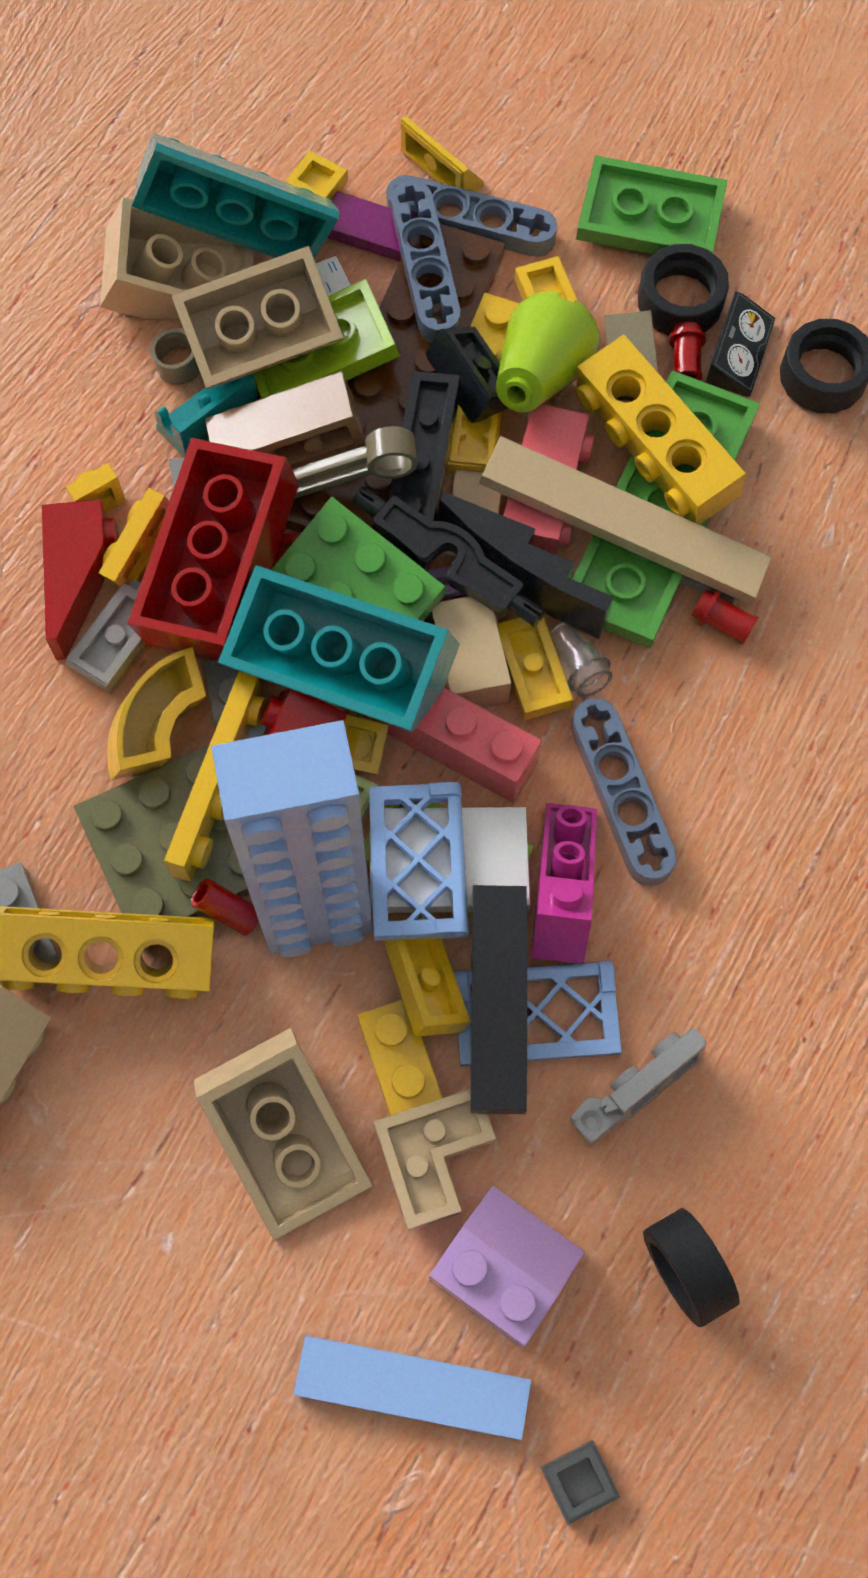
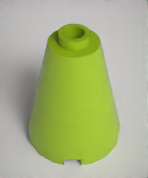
[496,291,600,412]

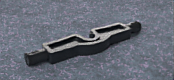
[352,486,546,628]

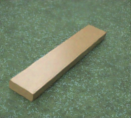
[479,436,771,605]

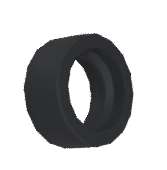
[638,244,729,335]
[780,318,868,413]
[643,1208,740,1327]

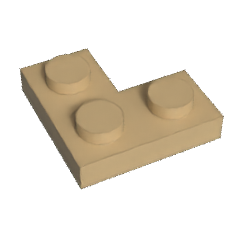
[373,1089,496,1231]

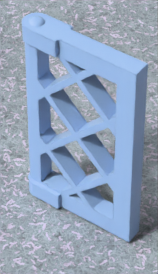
[369,782,469,941]
[454,960,622,1066]

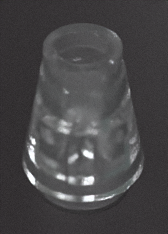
[550,623,613,697]

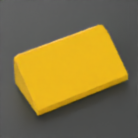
[401,115,484,192]

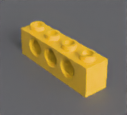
[575,334,746,525]
[0,906,214,999]

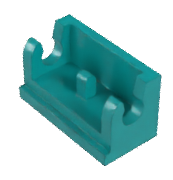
[155,374,258,457]

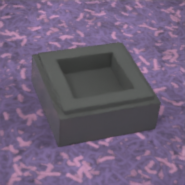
[540,1440,620,1525]

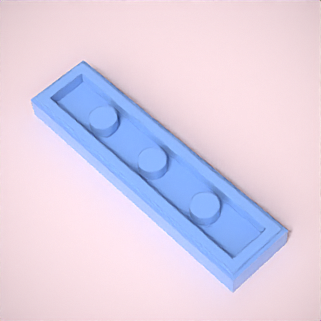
[293,1335,531,1440]

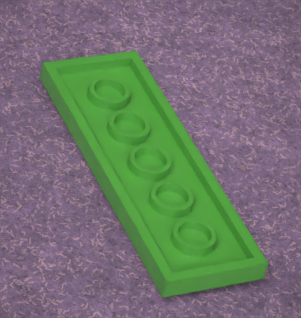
[572,370,760,648]

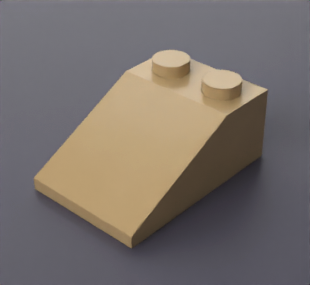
[100,197,254,320]
[194,1028,373,1240]

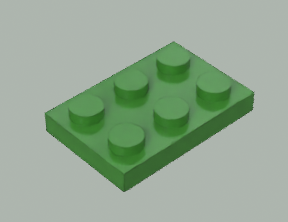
[576,155,728,254]
[271,496,448,621]

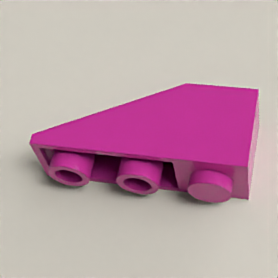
[531,803,597,964]

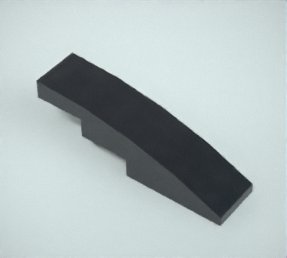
[437,492,614,639]
[470,885,527,1114]

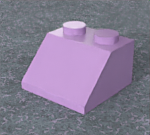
[429,1186,585,1348]

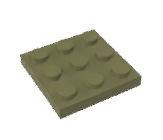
[74,745,249,917]

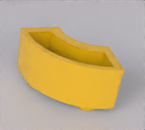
[107,647,206,781]

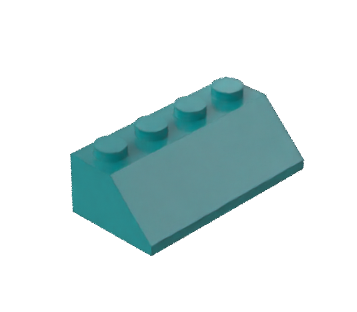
[132,133,340,259]
[218,565,460,732]

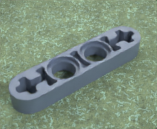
[386,175,557,257]
[391,180,460,342]
[571,698,677,886]

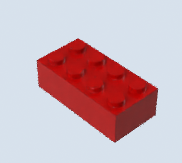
[127,438,299,662]

